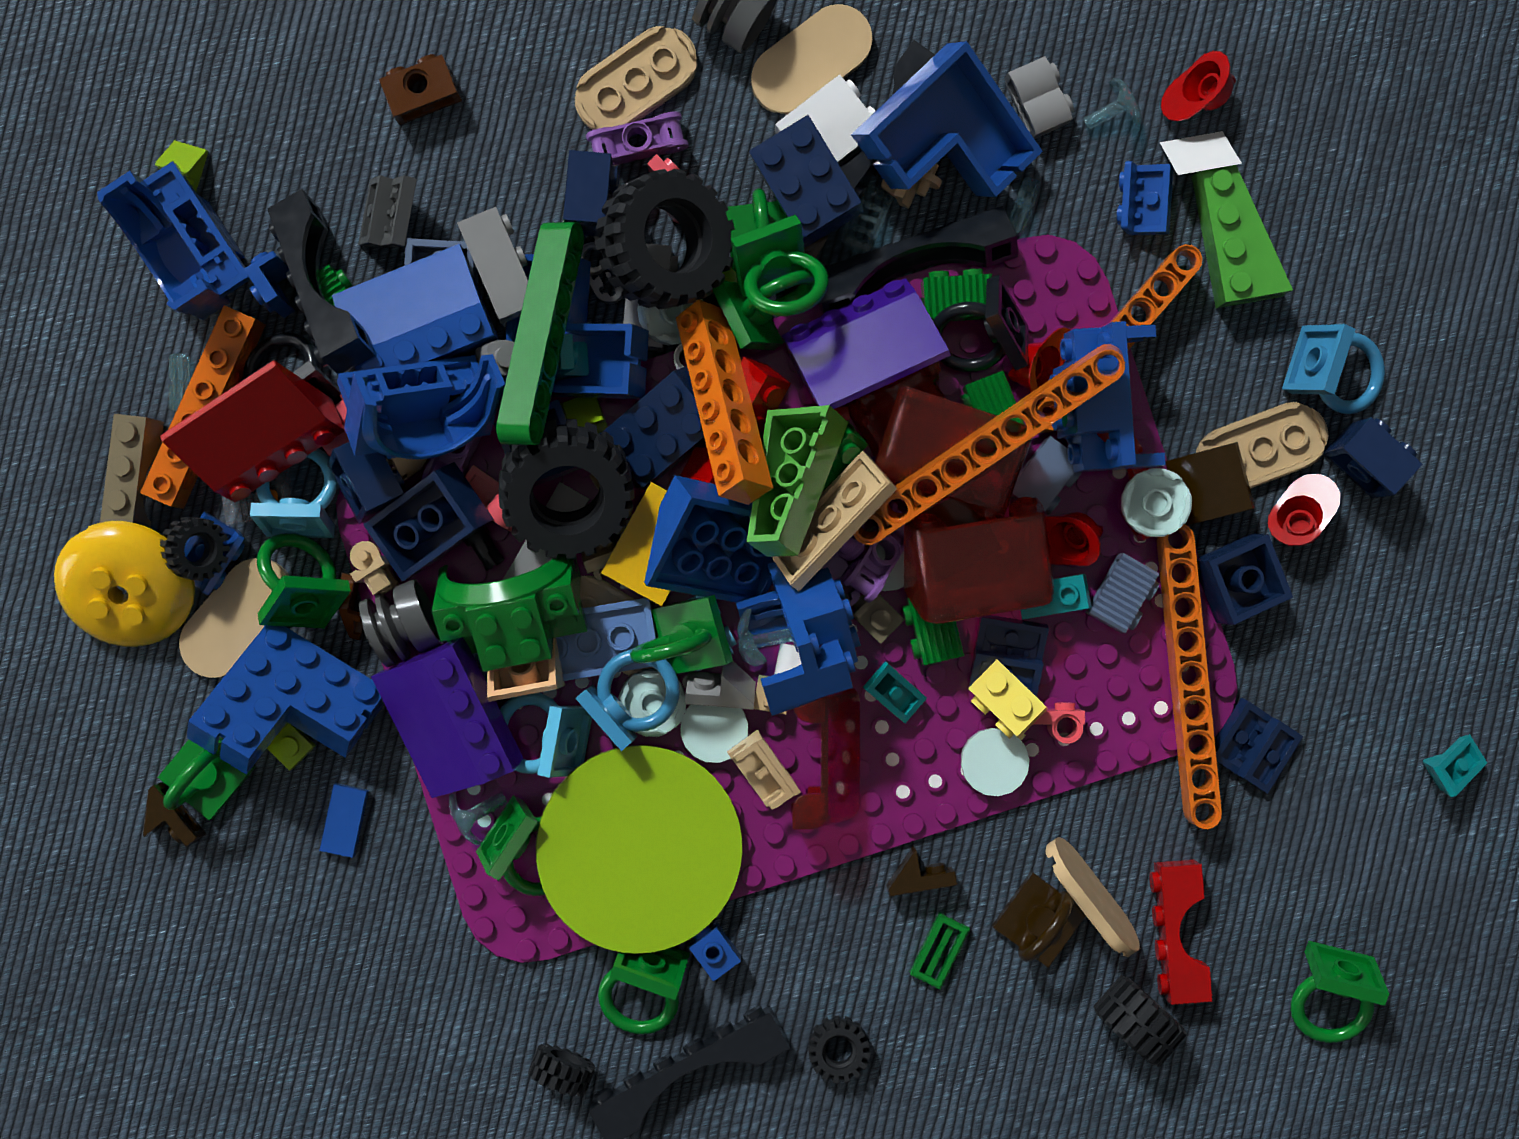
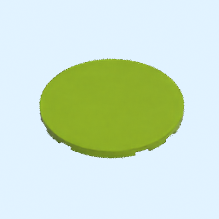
[536,745,742,954]

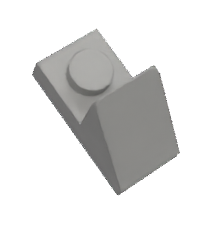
[685,661,756,710]

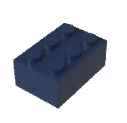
[749,115,864,248]
[600,366,705,488]
[363,462,494,582]

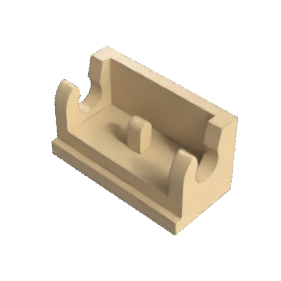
[727,730,801,810]

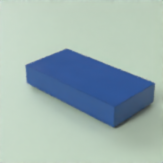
[319,783,369,858]

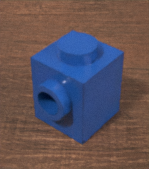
[689,922,741,982]

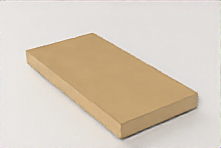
[771,451,897,591]

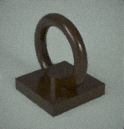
[992,871,1086,968]

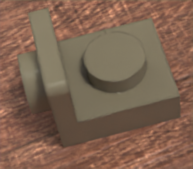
[852,594,905,644]

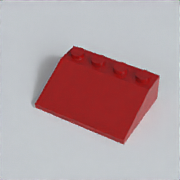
[160,360,345,503]

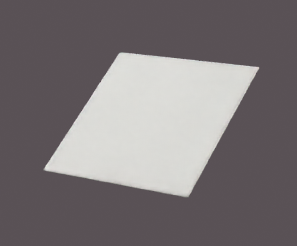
[1160,131,1242,175]

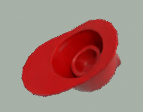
[1161,51,1236,121]
[1009,327,1070,400]
[1268,474,1340,547]
[1024,512,1103,566]

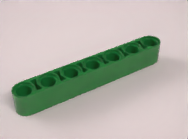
[496,222,584,445]

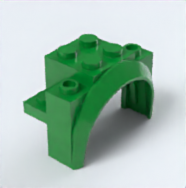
[432,554,588,672]

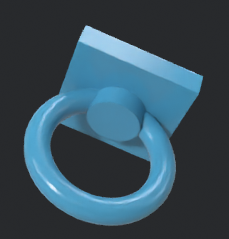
[1282,324,1385,414]
[575,650,680,751]

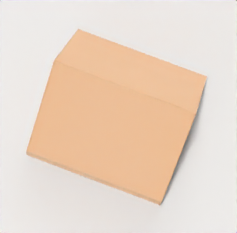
[487,638,565,702]

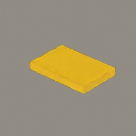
[601,482,670,606]

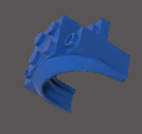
[97,161,250,320]
[1049,321,1166,473]
[337,354,505,459]
[736,562,861,716]

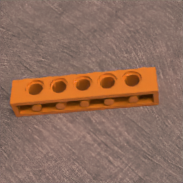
[675,300,773,505]
[140,305,266,509]

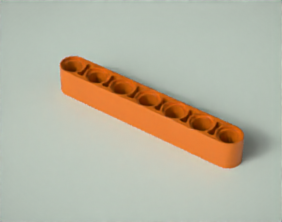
[1036,244,1203,433]

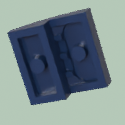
[969,613,1049,697]
[1215,698,1303,794]

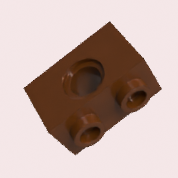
[379,54,462,125]

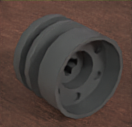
[692,0,778,54]
[359,579,444,668]

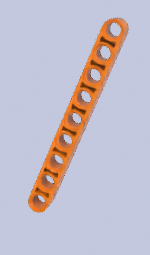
[854,344,1125,545]
[1156,524,1222,829]

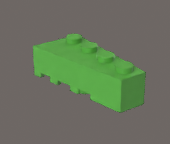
[1192,165,1293,309]
[747,405,848,557]

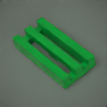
[909,912,970,990]

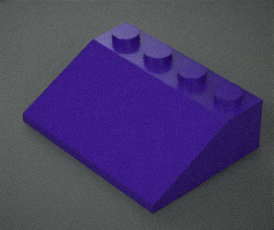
[781,278,951,409]
[371,637,523,798]

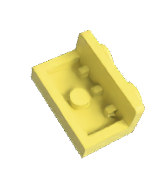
[968,660,1048,740]

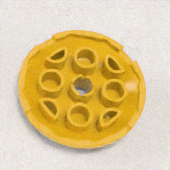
[54,521,195,647]

